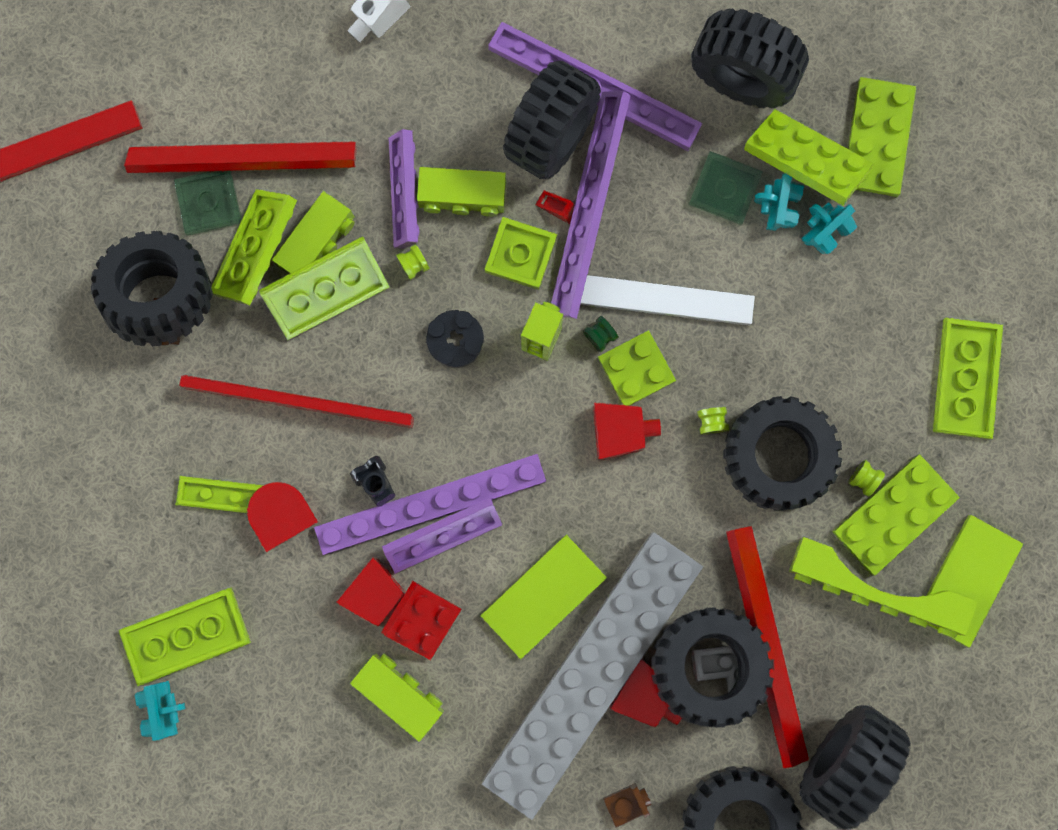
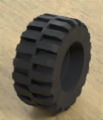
[691,8,809,109]
[503,61,601,179]
[90,231,213,347]
[723,396,842,511]
[651,607,774,728]
[799,705,911,830]
[682,766,804,830]

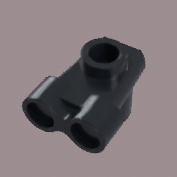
[350,456,395,507]

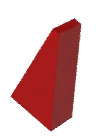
[535,190,575,225]

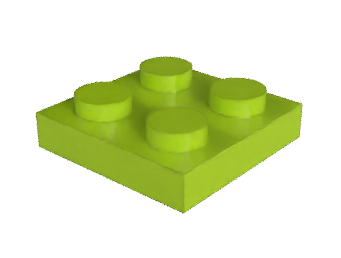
[484,217,557,290]
[598,330,676,406]

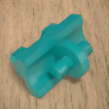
[754,173,804,231]
[801,203,857,254]
[135,681,186,741]

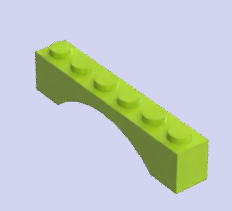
[789,537,978,639]

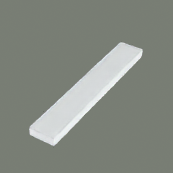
[580,275,755,326]

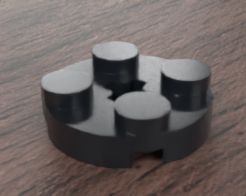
[426,310,484,368]

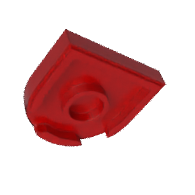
[247,482,318,552]

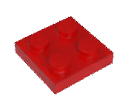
[381,581,462,660]

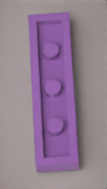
[389,129,419,249]
[382,498,502,573]

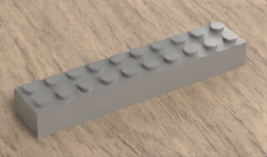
[482,532,704,820]

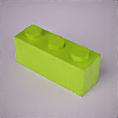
[417,167,506,217]
[272,191,355,274]
[521,302,563,361]
[350,653,444,742]

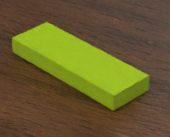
[176,476,264,513]

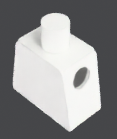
[347,0,411,42]

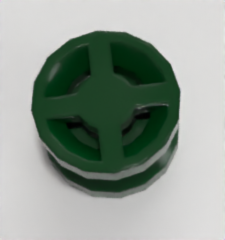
[583,316,619,353]

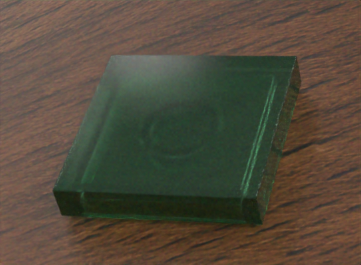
[689,151,763,225]
[174,171,242,235]

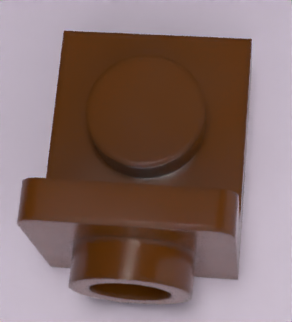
[603,783,652,827]

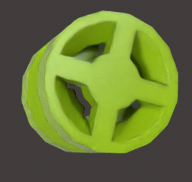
[396,244,430,280]
[697,407,729,435]
[848,460,885,497]

